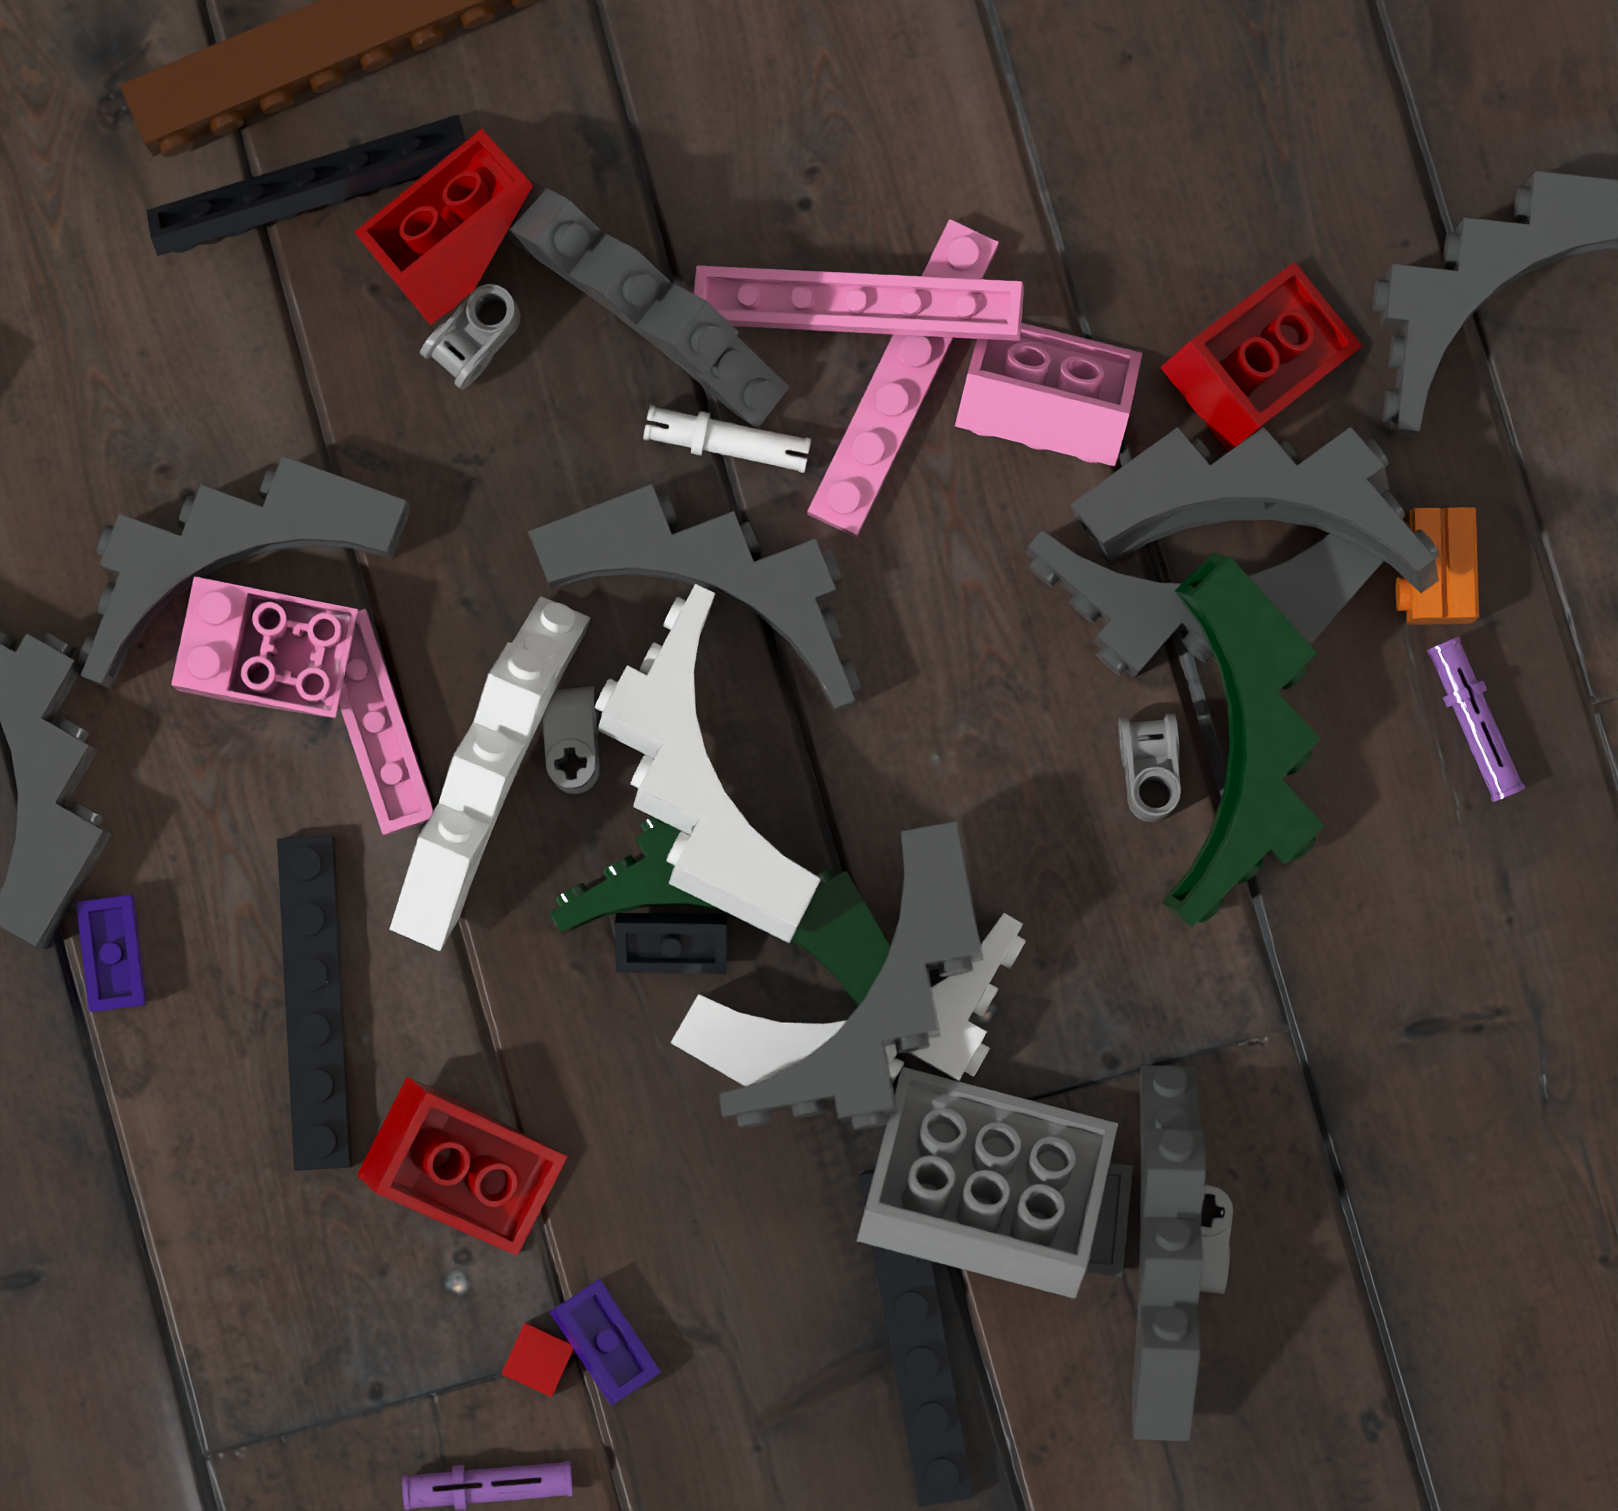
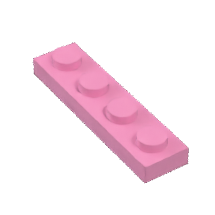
[339,609,434,836]

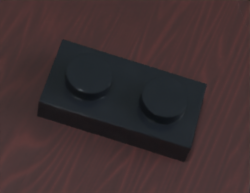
[615,913,727,974]

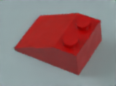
[354,129,533,326]
[1160,261,1363,452]
[357,1076,568,1256]

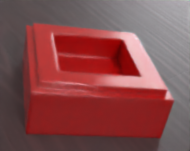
[501,1322,574,1397]

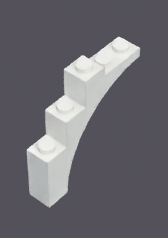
[595,584,820,943]
[390,596,591,951]
[671,913,1026,1086]

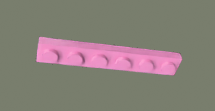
[807,219,999,538]
[694,265,1024,341]

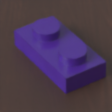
[76,895,148,1013]
[550,1279,661,1406]

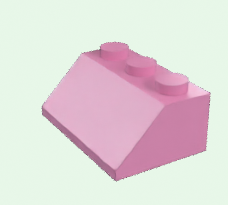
[955,323,1143,466]

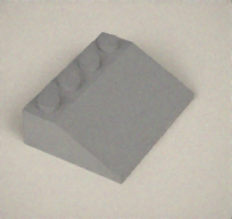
[857,1067,1118,1299]

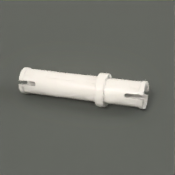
[643,405,811,473]

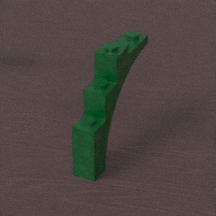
[1161,552,1325,927]
[549,816,890,1007]

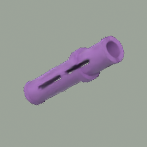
[1426,636,1525,802]
[402,1460,573,1511]

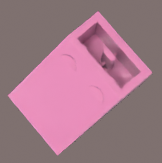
[171,576,358,718]

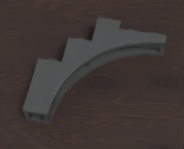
[1372,171,1618,440]
[503,178,790,429]
[1071,427,1439,593]
[78,456,412,689]
[528,484,861,714]
[1025,530,1384,678]
[0,631,112,949]
[719,821,983,1130]
[1131,1065,1206,1441]

